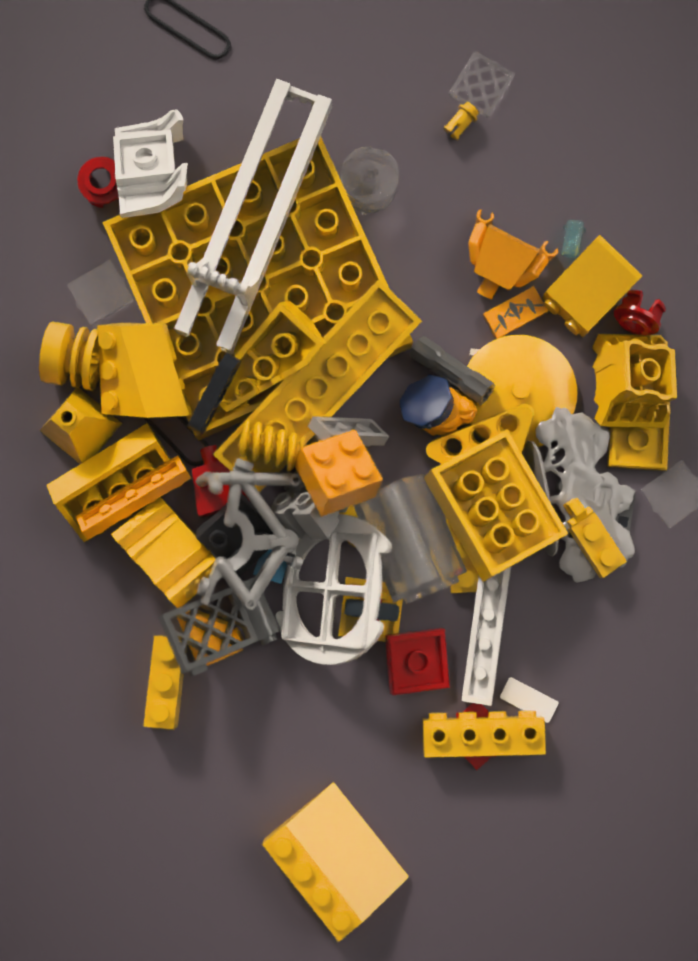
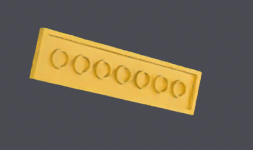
[213,279,422,493]

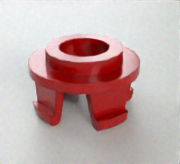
[77,157,119,208]
[614,290,666,336]

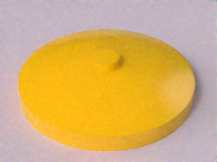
[460,335,577,451]

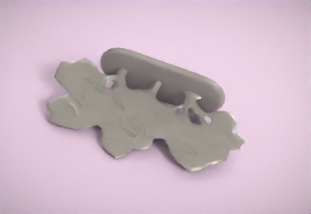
[524,407,636,583]

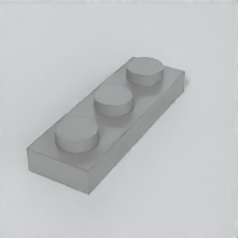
[308,416,389,447]

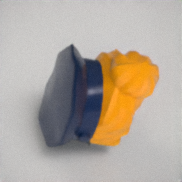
[399,374,478,436]

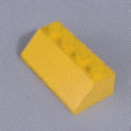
[47,423,171,542]

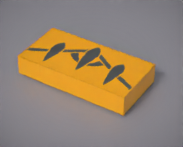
[483,286,548,339]

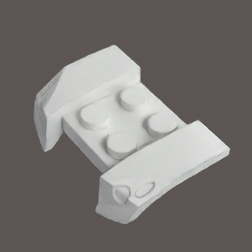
[113,110,188,218]

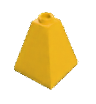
[39,388,122,464]

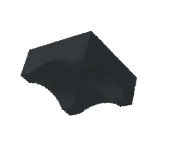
[196,493,274,577]

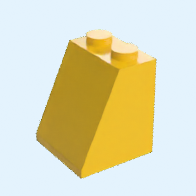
[542,235,642,337]

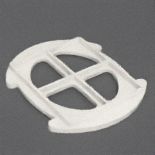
[275,514,392,665]

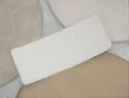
[500,677,559,723]

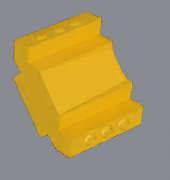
[592,334,677,428]
[111,497,216,608]

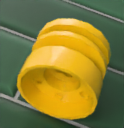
[39,321,100,391]

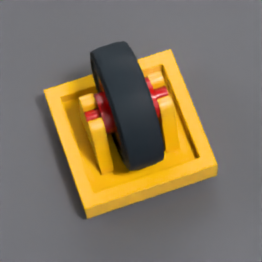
[338,577,405,642]

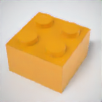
[295,430,383,517]

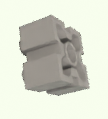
[271,471,349,539]

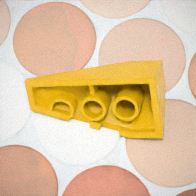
[219,301,326,412]

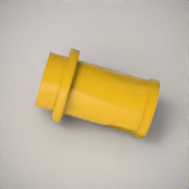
[443,102,479,140]

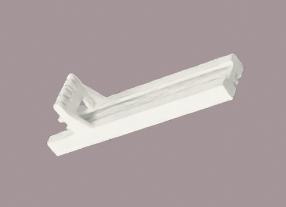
[174,79,332,354]

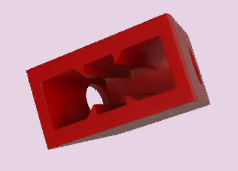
[192,445,251,518]

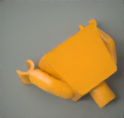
[468,209,558,299]

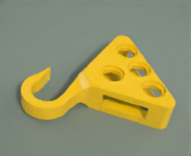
[426,404,534,464]

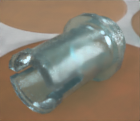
[561,220,586,258]

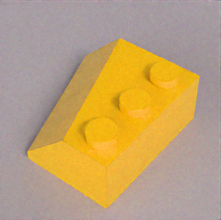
[97,323,193,418]

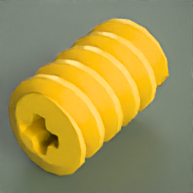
[238,418,305,472]

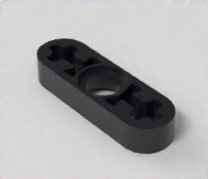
[187,353,241,436]

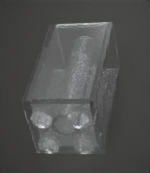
[353,473,467,604]

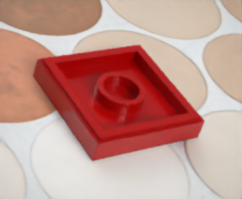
[385,628,450,696]

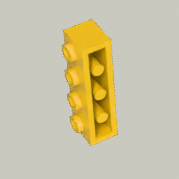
[422,710,546,757]

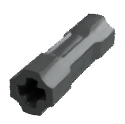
[409,335,496,405]

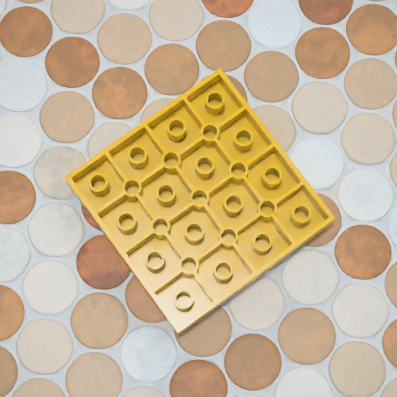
[103,136,413,440]

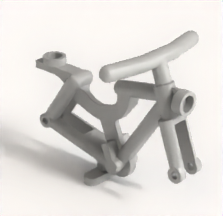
[196,458,303,610]

